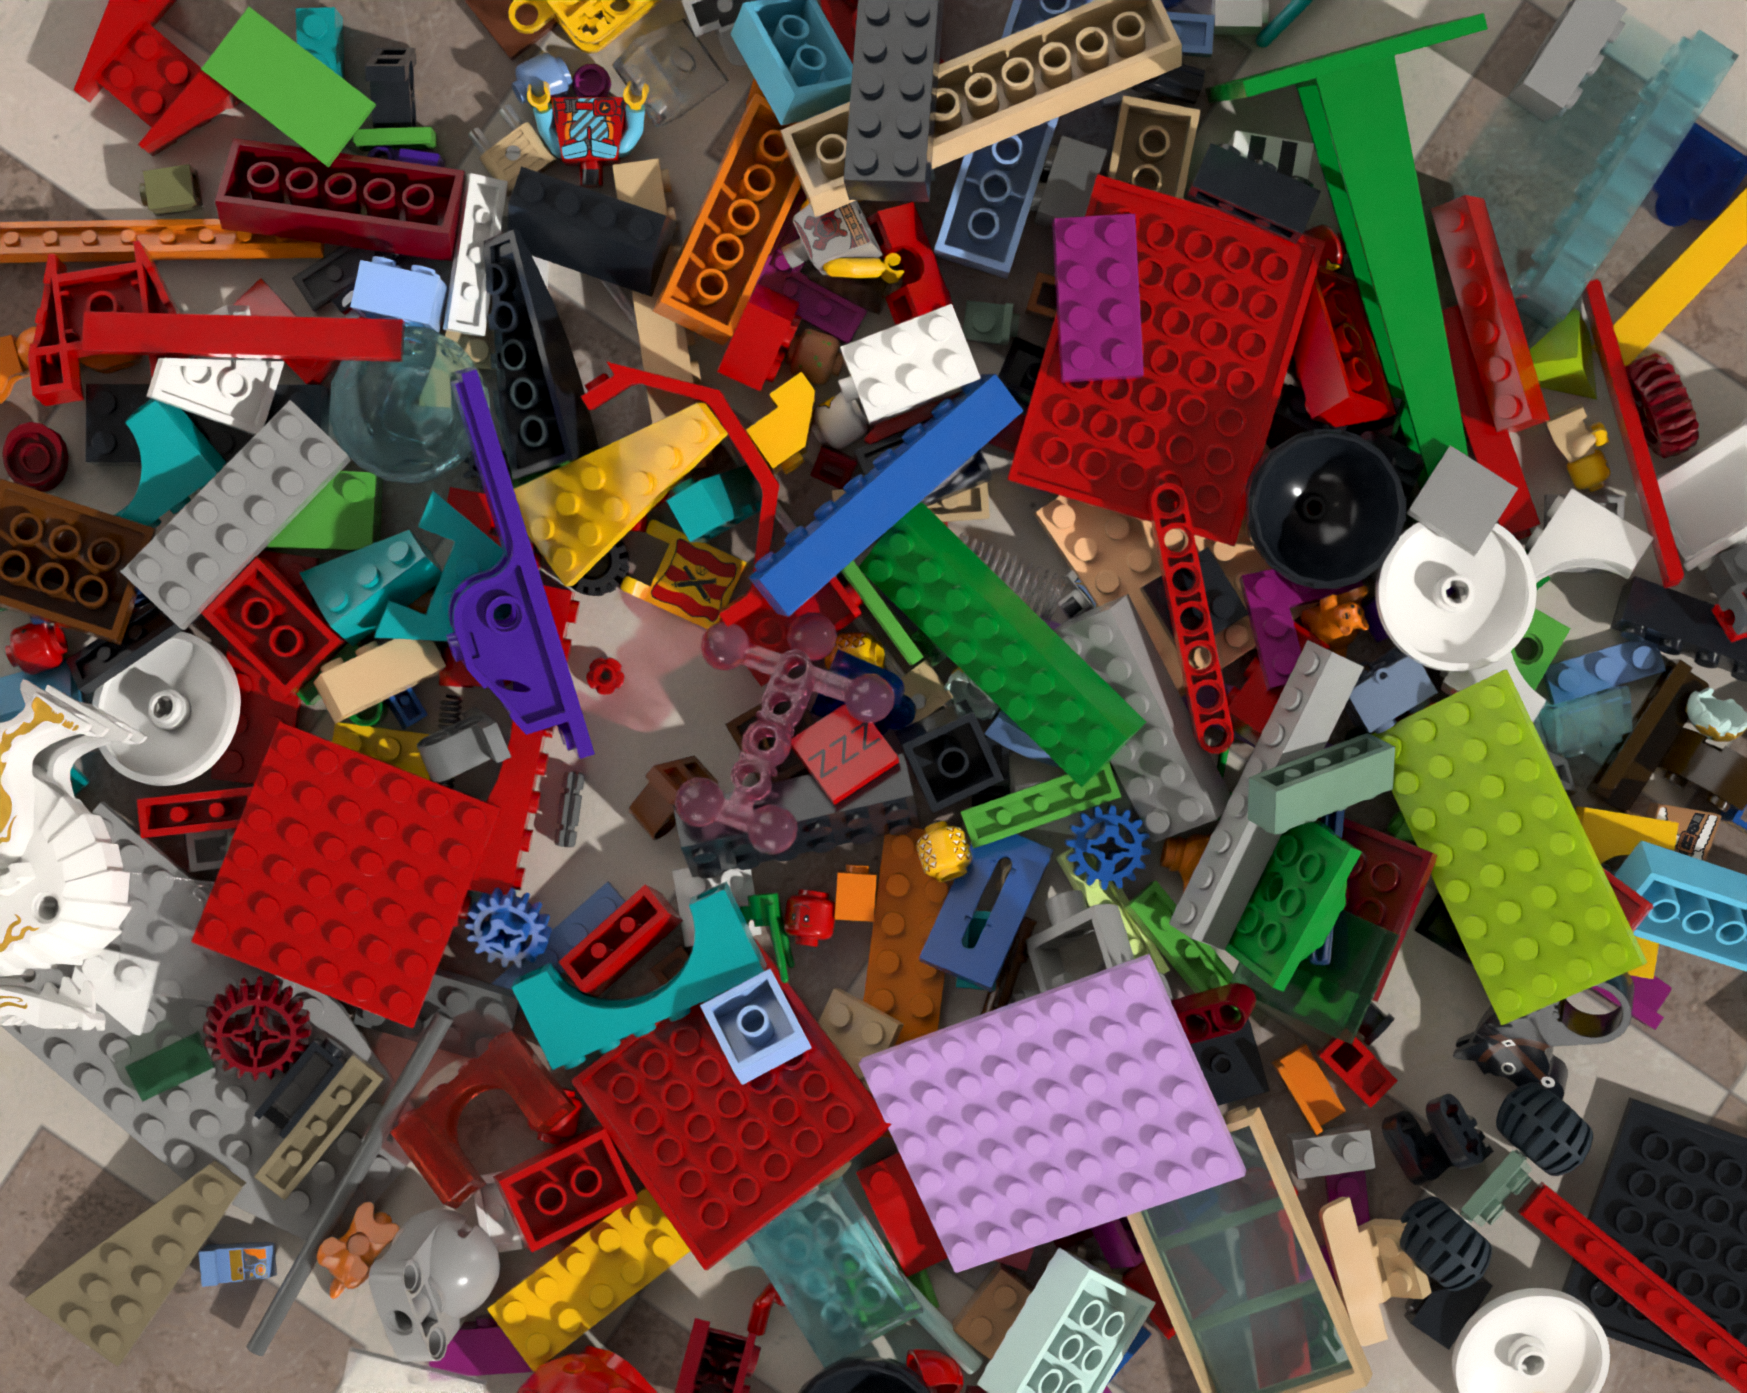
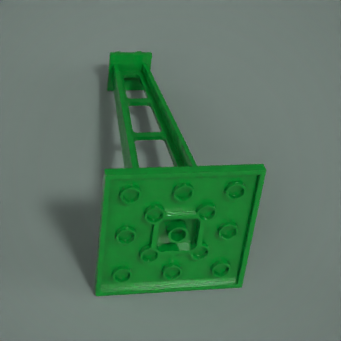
[1205,13,1488,524]

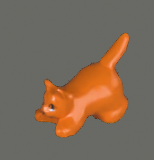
[1301,586,1369,658]
[317,1202,399,1299]

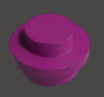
[572,64,611,97]

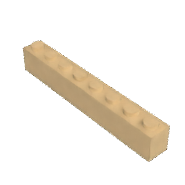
[612,158,713,473]

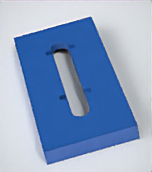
[919,834,1054,992]

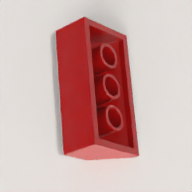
[1293,266,1396,427]

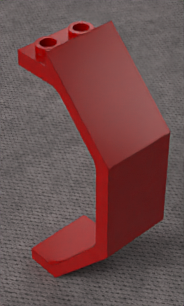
[581,362,780,627]

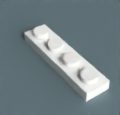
[443,173,508,337]

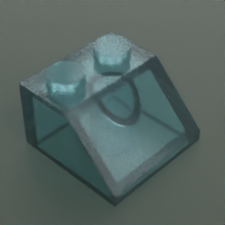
[1538,686,1632,758]

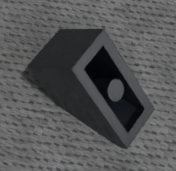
[1404,1276,1493,1350]

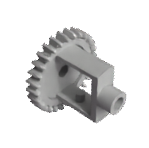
[1025,890,1173,1001]

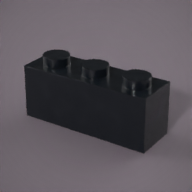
[1187,143,1321,244]

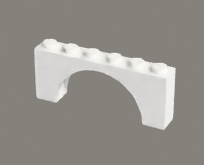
[1440,489,1654,722]

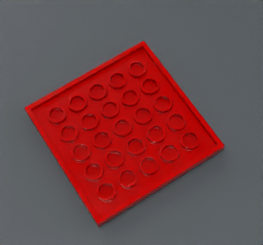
[191,722,501,1028]
[571,938,892,1270]

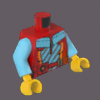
[527,81,649,188]

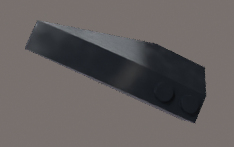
[483,229,599,479]

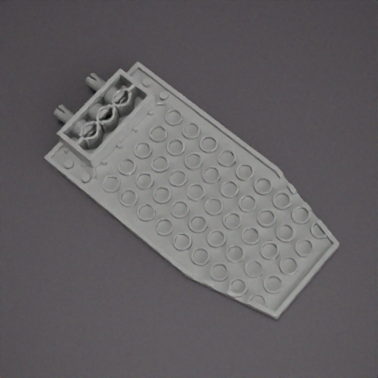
[0,801,434,1240]

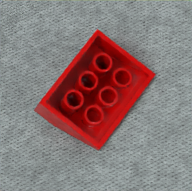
[856,1151,948,1277]

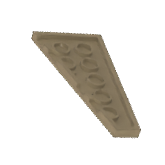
[24,1160,247,1367]

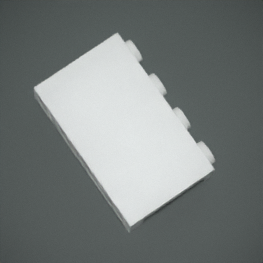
[1634,420,1747,571]

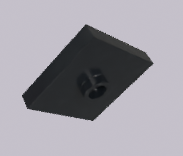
[1190,1018,1270,1106]

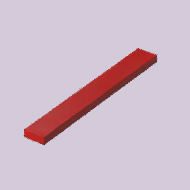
[1580,279,1684,588]
[82,311,405,362]
[1517,1181,1747,1393]

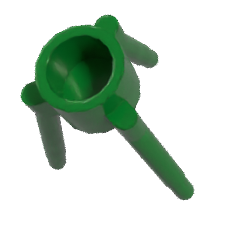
[740,893,795,983]

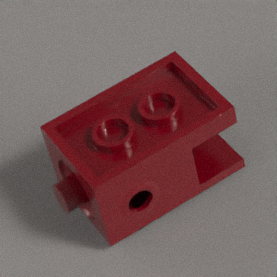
[674,1318,761,1393]

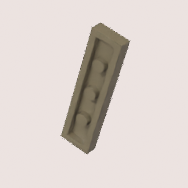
[254,1052,385,1201]

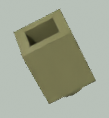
[139,164,203,216]

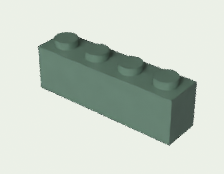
[1248,733,1395,835]

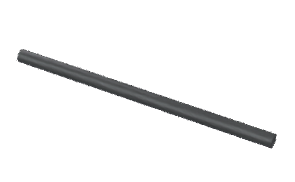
[246,1010,454,1356]

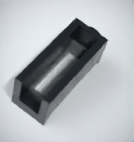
[254,1036,347,1139]

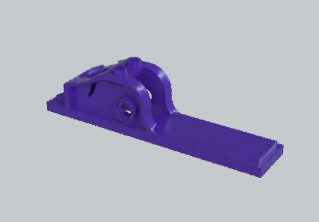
[446,367,595,759]

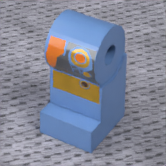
[199,1242,277,1287]

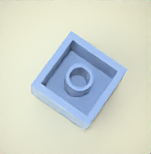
[350,256,449,334]
[700,969,812,1085]

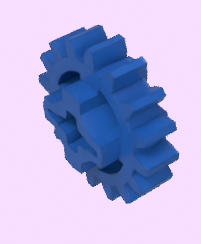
[1064,804,1151,890]
[465,888,552,968]

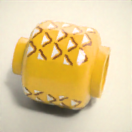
[825,632,885,683]
[916,821,972,882]

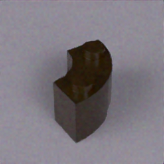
[1658,728,1747,813]

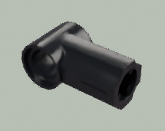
[1129,63,1205,105]

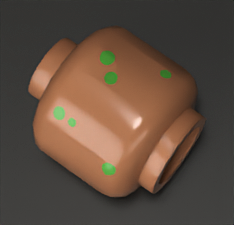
[786,329,844,385]

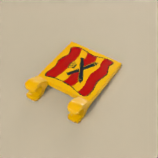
[620,520,747,632]

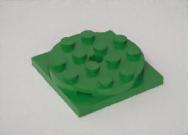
[1225,820,1362,992]

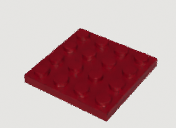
[1279,817,1437,1002]

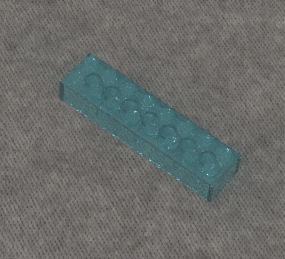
[1511,29,1739,329]

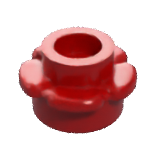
[586,657,625,695]

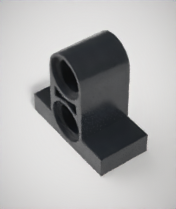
[365,48,416,129]

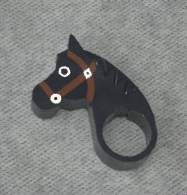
[1453,972,1635,1100]

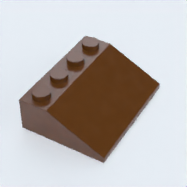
[0,478,156,645]

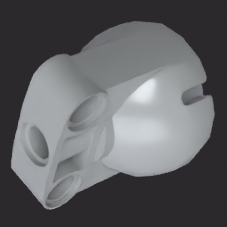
[369,1208,500,1362]

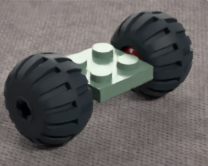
[1400,1082,1593,1291]

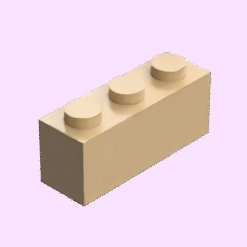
[313,638,446,724]

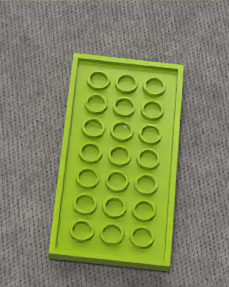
[1372,669,1647,1025]

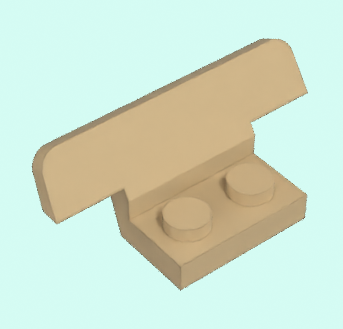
[1319,1197,1432,1346]

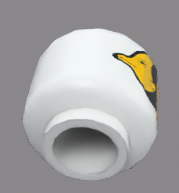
[811,392,869,450]

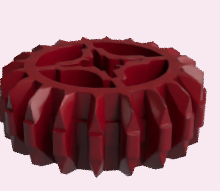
[1625,353,1699,459]
[203,975,312,1082]

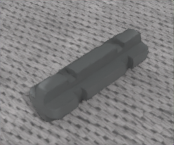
[554,771,585,848]

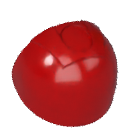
[906,1348,964,1393]

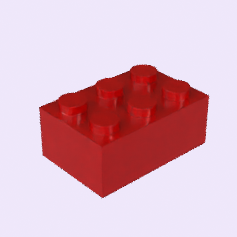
[201,557,348,697]
[493,1125,638,1253]

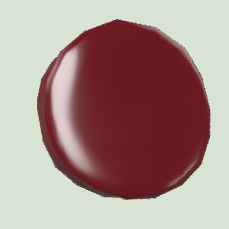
[2,422,69,492]

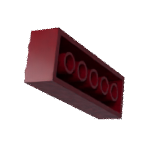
[215,138,466,262]

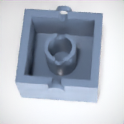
[1344,646,1438,734]

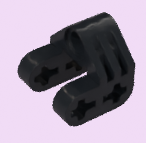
[1382,1094,1494,1185]

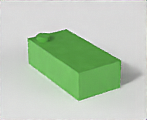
[223,466,383,552]

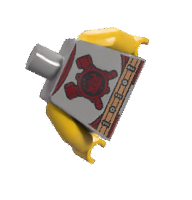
[781,198,904,283]

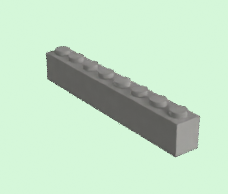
[1169,640,1364,951]

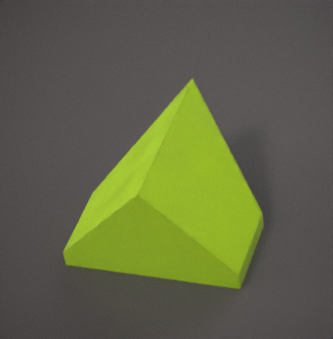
[1530,308,1598,400]

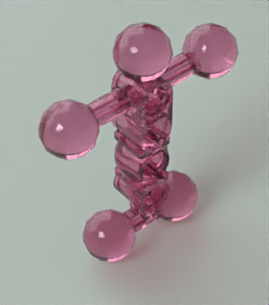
[675,612,895,854]

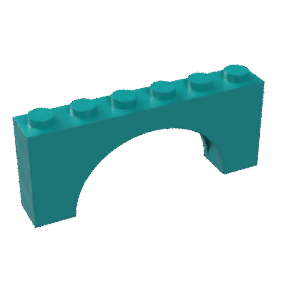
[114,398,226,529]
[511,881,767,1070]

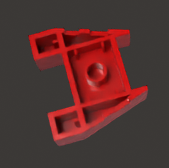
[74,0,243,156]
[28,240,198,406]

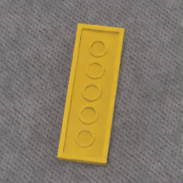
[487,1187,690,1372]

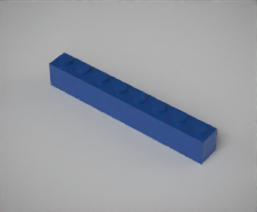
[748,374,1023,617]

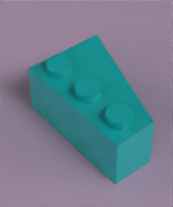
[666,465,763,543]
[299,530,443,646]

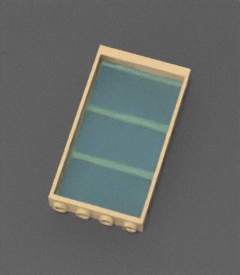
[1127,1106,1373,1393]

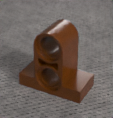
[628,755,719,840]

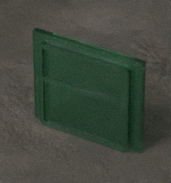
[1229,886,1400,1045]

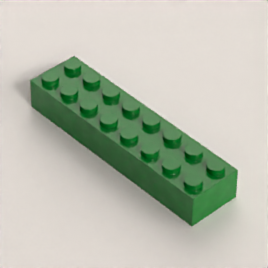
[858,502,1146,788]

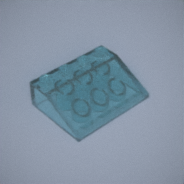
[746,1176,924,1368]

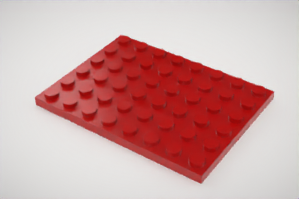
[1007,174,1326,547]

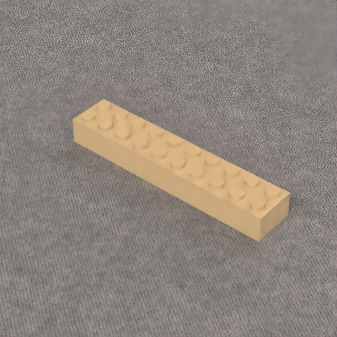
[781,0,1182,217]

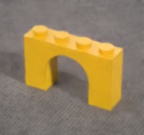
[1576,806,1679,979]

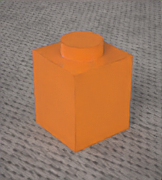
[835,864,877,922]

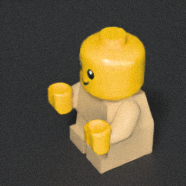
[1546,403,1611,492]

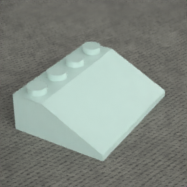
[977,1247,1155,1393]

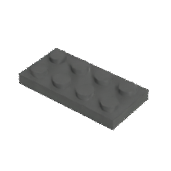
[353,968,520,1067]

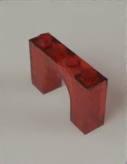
[390,1030,577,1209]

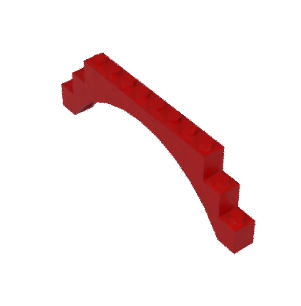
[447,487,580,927]

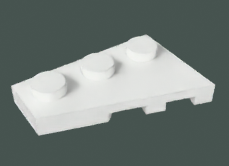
[147,358,285,436]

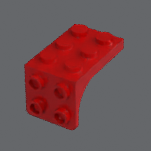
[716,571,864,687]

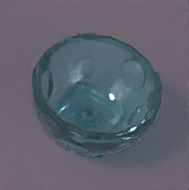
[329,326,490,484]

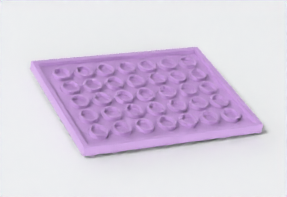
[858,954,1246,1273]

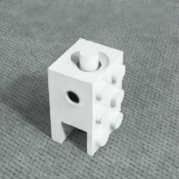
[838,304,981,427]

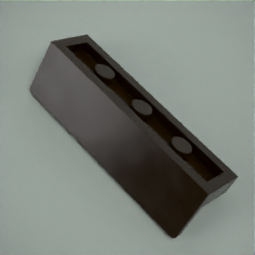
[1586,659,1709,813]

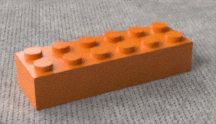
[653,94,802,346]

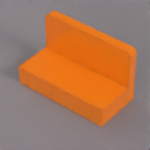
[1271,1043,1346,1135]

